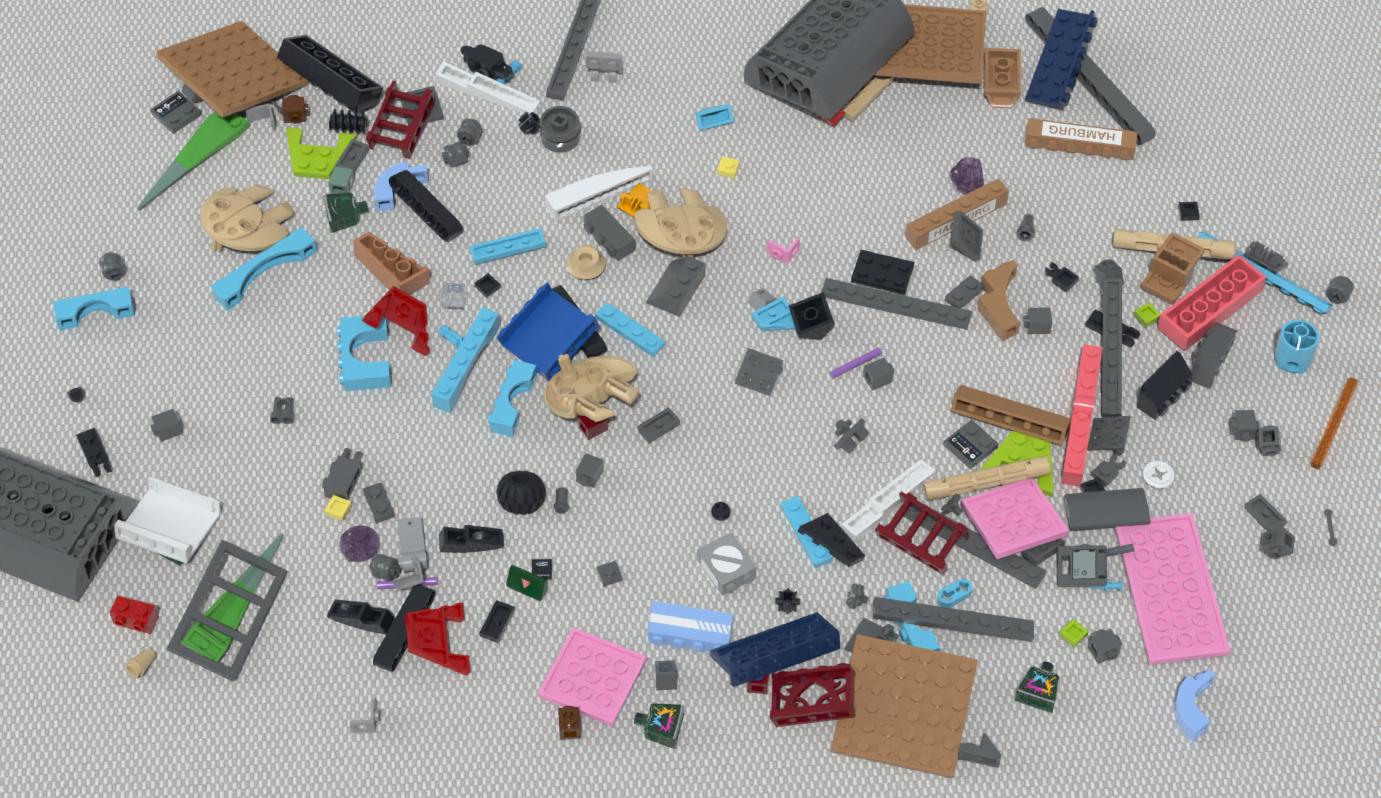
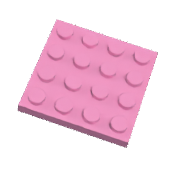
[961,478,1069,559]
[538,628,647,727]

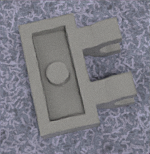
[586,51,623,83]

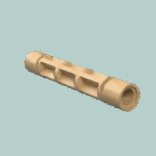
[1113,229,1236,260]
[923,455,1051,501]

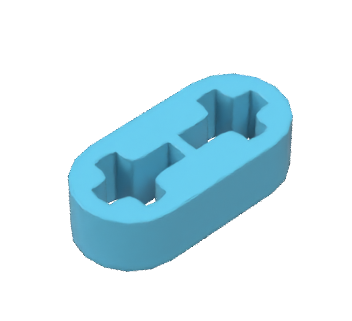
[937,579,972,608]

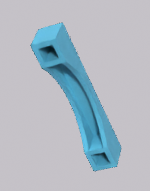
[211,227,317,311]
[431,307,500,413]

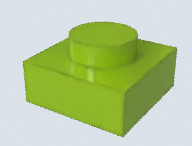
[1134,302,1160,328]
[1059,619,1089,648]

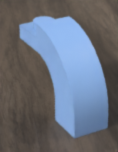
[374,162,428,211]
[1174,669,1215,742]

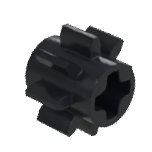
[518,112,540,134]
[775,588,800,615]

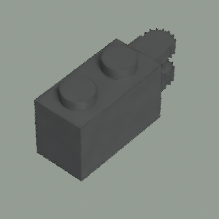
[322,448,362,500]

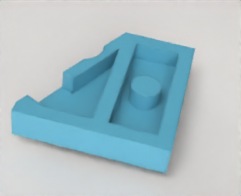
[751,296,796,331]

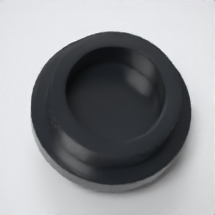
[711,502,731,521]

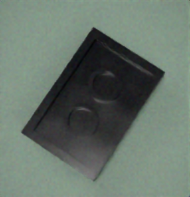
[851,250,915,295]

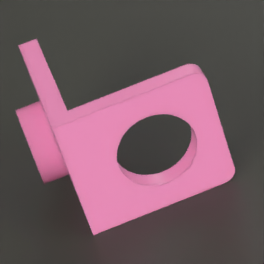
[767,238,800,264]

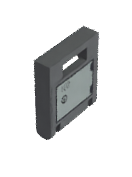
[1058,545,1107,587]

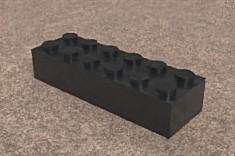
[277,35,383,111]

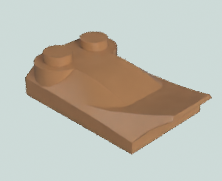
[984,48,1021,108]

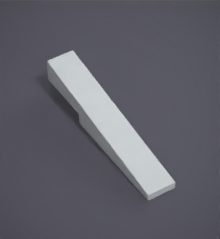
[434,61,540,114]
[841,459,936,544]

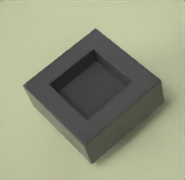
[597,561,622,587]

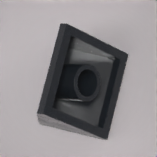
[788,292,835,340]

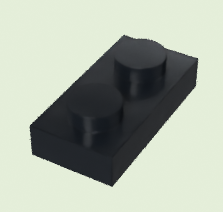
[479,600,515,643]

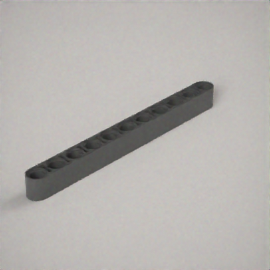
[1025,7,1156,145]

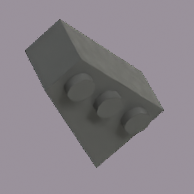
[1191,322,1238,389]

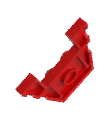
[361,286,430,356]
[405,602,470,675]

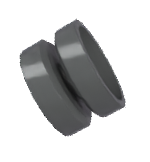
[540,106,580,153]

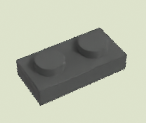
[335,139,369,173]
[945,275,984,308]
[637,407,680,443]
[363,482,394,524]
[1244,494,1287,531]
[1022,538,1065,566]

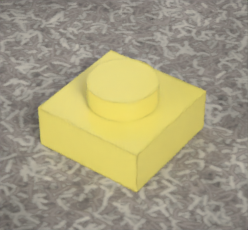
[717,156,740,178]
[324,495,352,521]

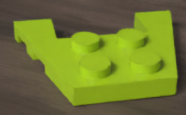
[286,128,357,180]
[980,431,1054,497]

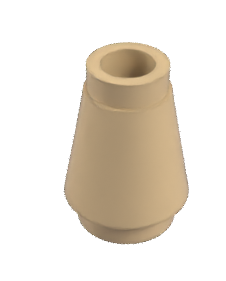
[126,648,156,678]

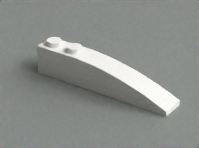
[545,166,653,222]

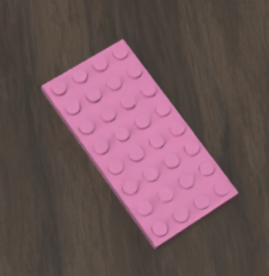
[1114,513,1230,665]

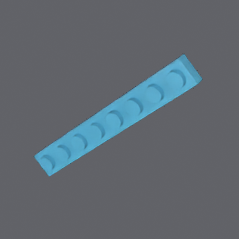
[1198,232,1334,314]

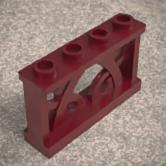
[770,663,856,727]

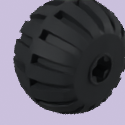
[496,470,546,515]

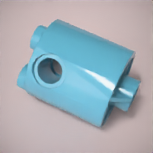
[1275,319,1319,373]

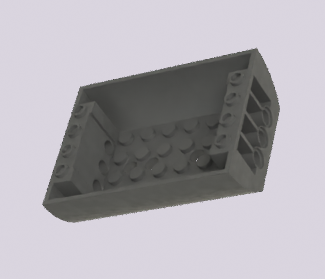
[744,0,915,119]
[0,447,137,602]

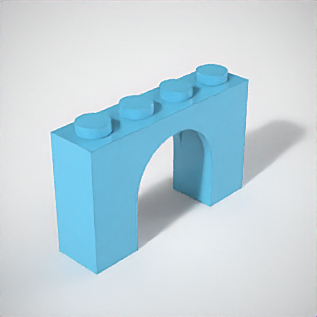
[337,316,391,391]

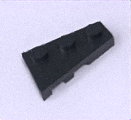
[798,513,866,567]

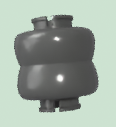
[457,119,482,145]
[441,141,469,167]
[99,252,125,280]
[1327,276,1354,303]
[369,554,400,581]

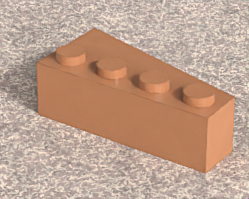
[354,232,430,295]

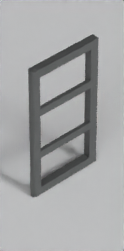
[167,540,287,682]

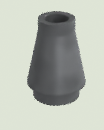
[1017,214,1035,241]

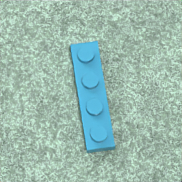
[469,228,546,265]
[595,302,665,357]
[780,496,833,568]

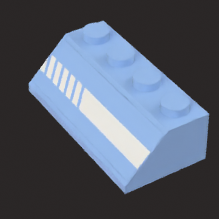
[648,601,733,652]

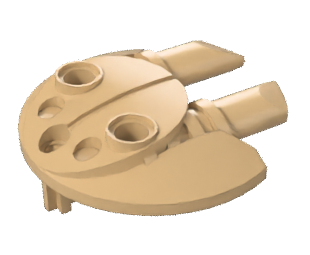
[200,184,293,252]
[635,188,727,258]
[544,354,639,422]

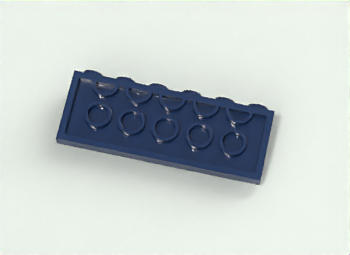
[1025,9,1098,110]
[710,612,841,687]

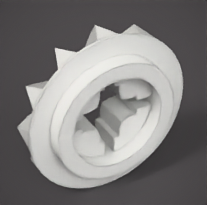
[1143,461,1174,490]

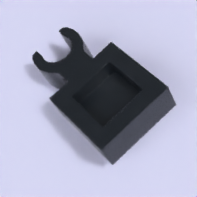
[1045,262,1079,292]

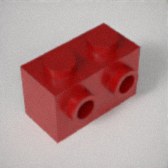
[109,595,159,634]

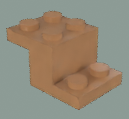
[1140,232,1205,305]

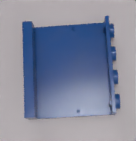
[496,282,600,381]

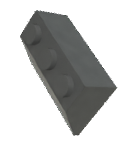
[646,256,705,317]

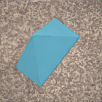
[695,104,734,130]

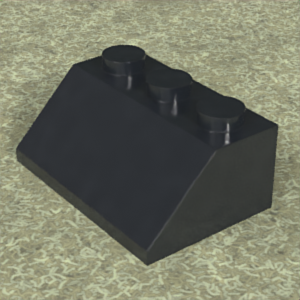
[1137,351,1193,420]

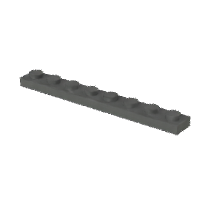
[546,0,601,100]
[821,278,972,330]
[1102,278,1122,417]
[903,500,1047,589]
[873,597,1034,642]

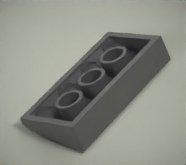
[1064,488,1151,530]

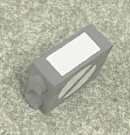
[697,533,756,595]

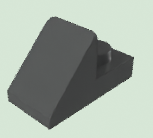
[958,733,1001,768]

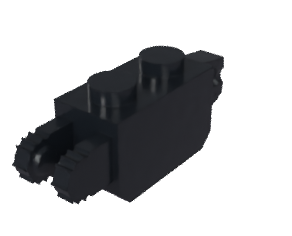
[460,44,513,81]

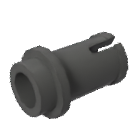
[553,487,569,514]

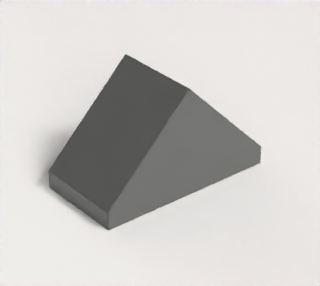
[655,660,677,691]

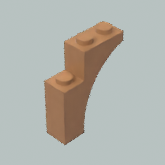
[977,259,1020,341]

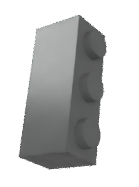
[583,204,636,261]

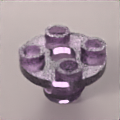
[950,157,984,194]
[339,525,380,562]

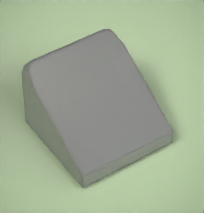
[748,288,777,310]

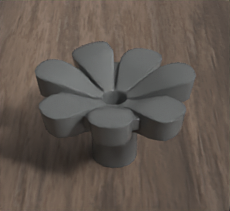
[941,493,963,516]
[846,583,869,609]

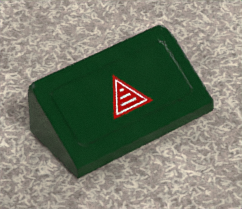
[506,565,548,601]

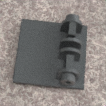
[1244,241,1289,273]
[735,348,784,396]
[1087,416,1131,456]
[844,617,899,653]

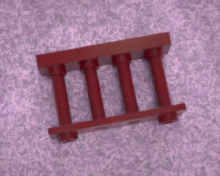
[366,80,435,159]
[875,491,970,576]

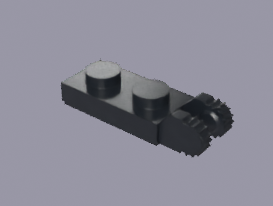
[1085,309,1141,347]
[76,428,111,477]

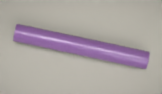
[830,347,882,378]
[377,577,438,590]

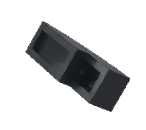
[439,525,504,553]
[327,599,395,634]

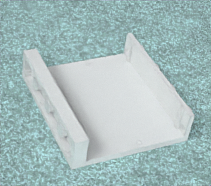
[114,477,221,563]

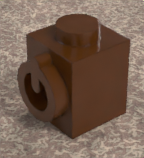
[282,95,309,123]
[558,706,581,740]

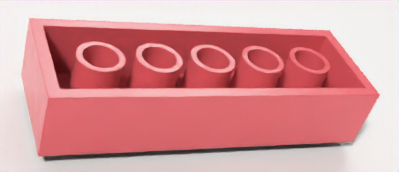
[1157,255,1267,351]

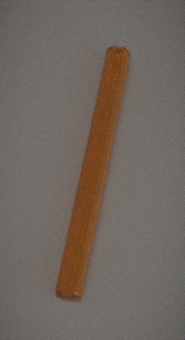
[1311,377,1358,470]

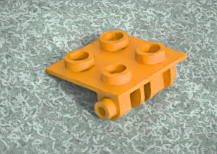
[616,183,668,218]

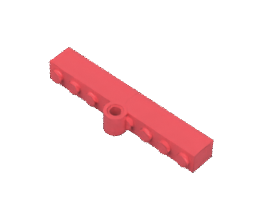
[1061,344,1102,487]

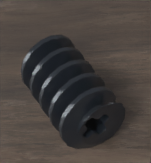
[329,109,368,135]

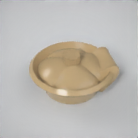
[566,245,606,279]

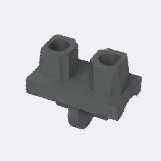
[834,418,869,453]

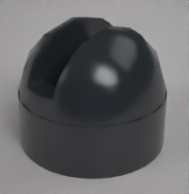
[67,386,84,402]

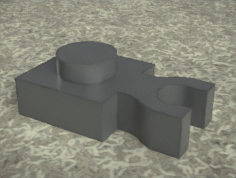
[1091,453,1126,487]

